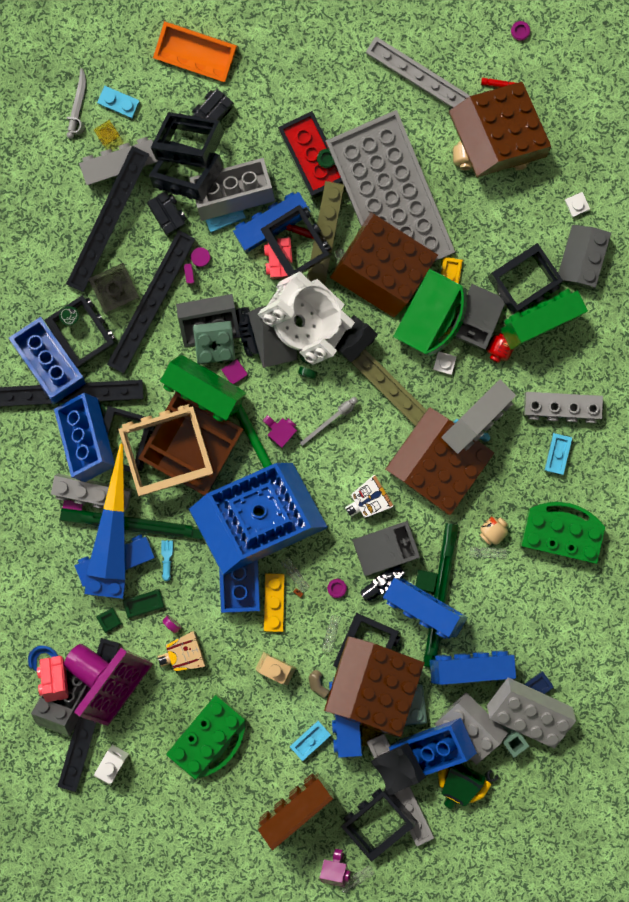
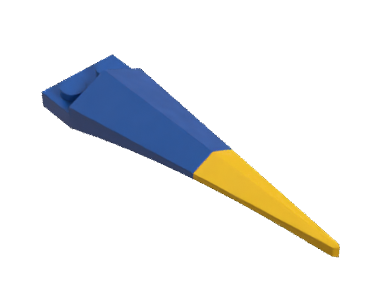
[84,443,126,599]

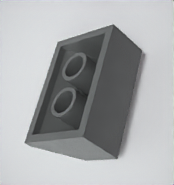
[558,225,611,290]
[176,294,240,347]

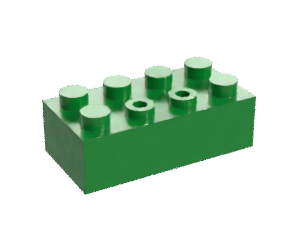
[393,269,467,357]
[501,289,588,350]
[160,354,247,422]
[520,502,606,564]
[166,693,246,779]

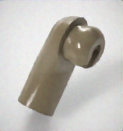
[309,670,329,698]

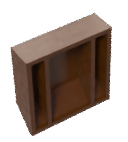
[449,81,551,178]
[330,212,438,318]
[138,391,244,496]
[385,407,494,515]
[324,636,425,737]
[258,773,333,851]

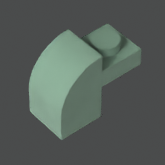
[498,723,529,757]

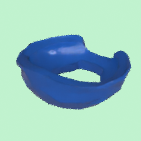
[28,646,58,672]

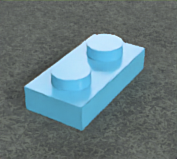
[97,86,140,119]
[206,210,246,232]
[544,433,572,475]
[290,720,331,761]

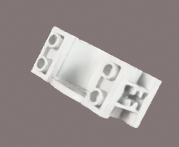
[258,271,355,365]

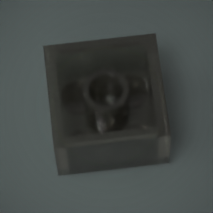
[89,263,141,316]

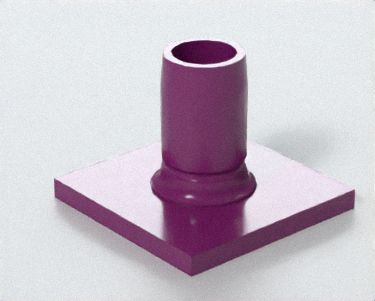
[64,644,153,726]

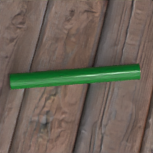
[236,404,272,468]

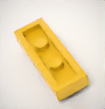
[264,573,284,632]

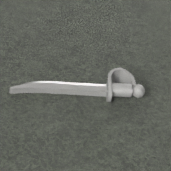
[67,68,86,139]
[300,397,358,446]

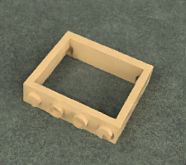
[118,404,214,496]

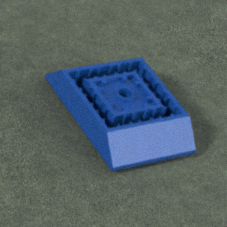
[189,463,327,576]

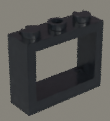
[151,112,224,168]
[149,141,224,202]
[260,205,332,277]
[488,243,563,315]
[44,295,116,369]
[104,406,156,472]
[333,612,401,668]
[341,787,417,862]

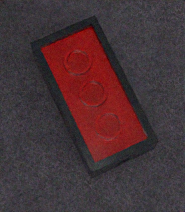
[278,111,343,200]

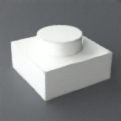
[564,192,590,218]
[433,352,457,375]

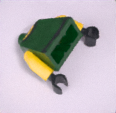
[438,764,498,809]

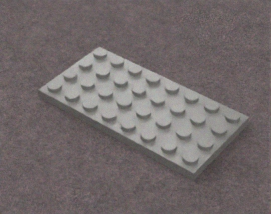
[325,110,455,261]

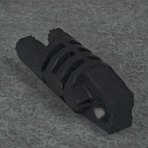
[236,307,259,357]
[361,565,406,602]

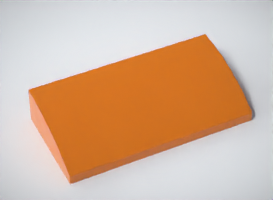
[153,21,238,82]

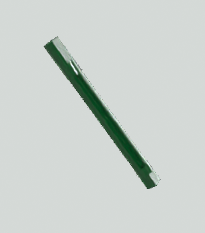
[60,508,203,539]
[423,523,459,667]

